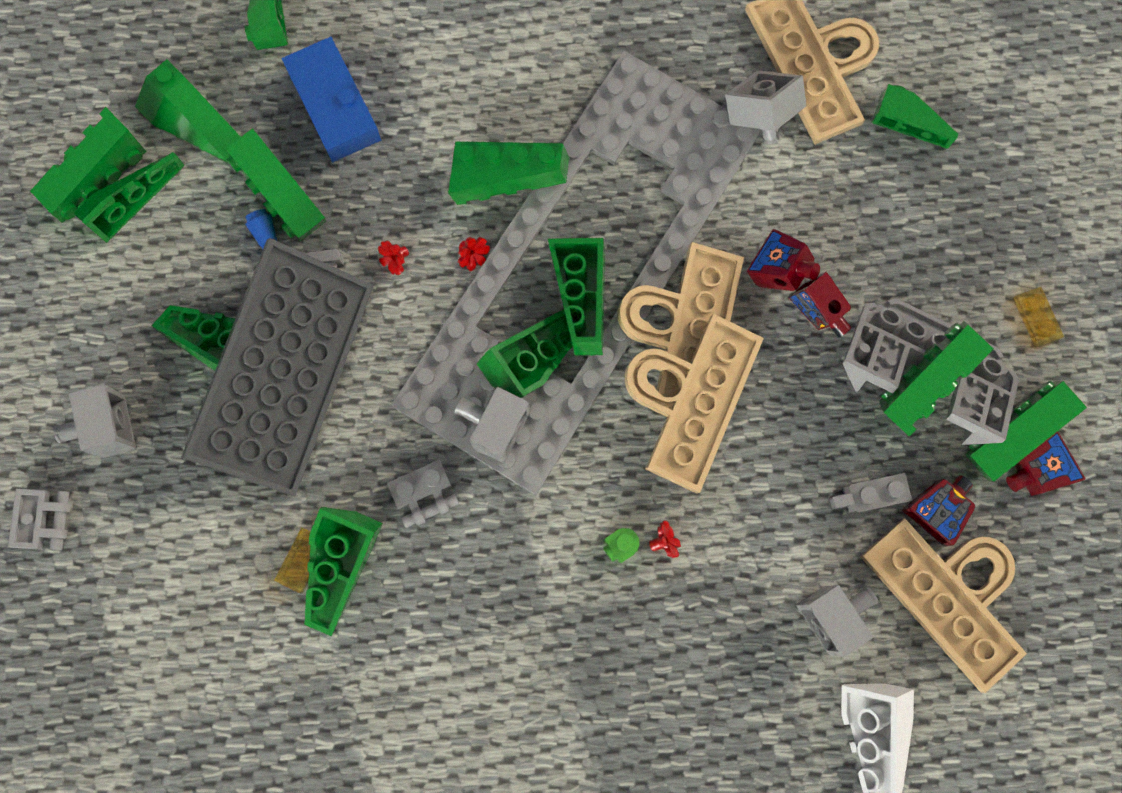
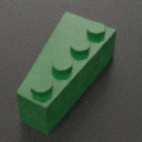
[30,107,147,223]
[225,128,326,242]
[448,141,569,205]
[879,321,994,436]
[965,381,1087,482]

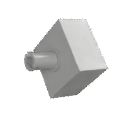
[725,71,806,144]
[53,384,136,458]
[454,387,530,464]
[796,585,878,657]

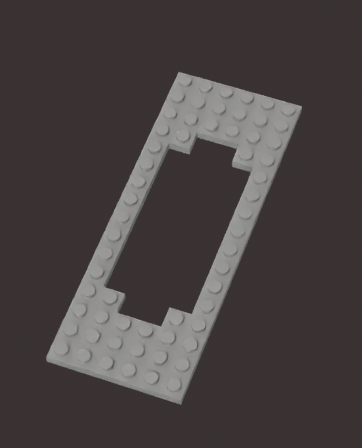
[391,51,762,496]

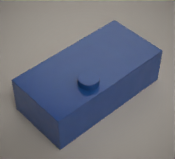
[281,36,381,163]

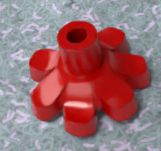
[457,237,490,271]
[378,240,409,275]
[649,520,681,558]

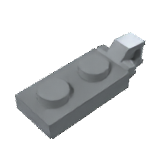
[829,473,913,513]

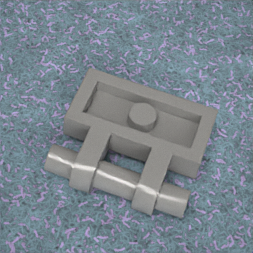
[387,460,459,528]
[8,489,71,550]

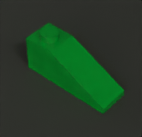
[872,84,958,149]

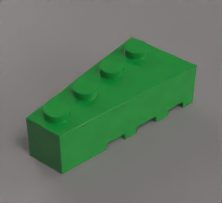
[548,238,605,355]

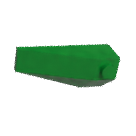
[151,305,236,371]
[476,309,572,398]
[304,507,383,636]

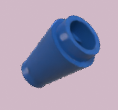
[245,209,278,250]

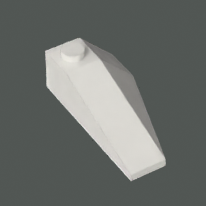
[841,684,914,793]

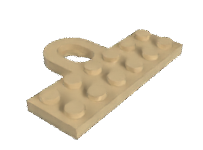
[745,0,879,145]
[618,242,744,398]
[624,314,764,493]
[860,518,1027,693]

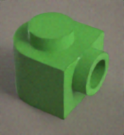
[603,528,639,564]

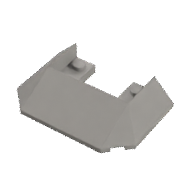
[843,299,1019,445]

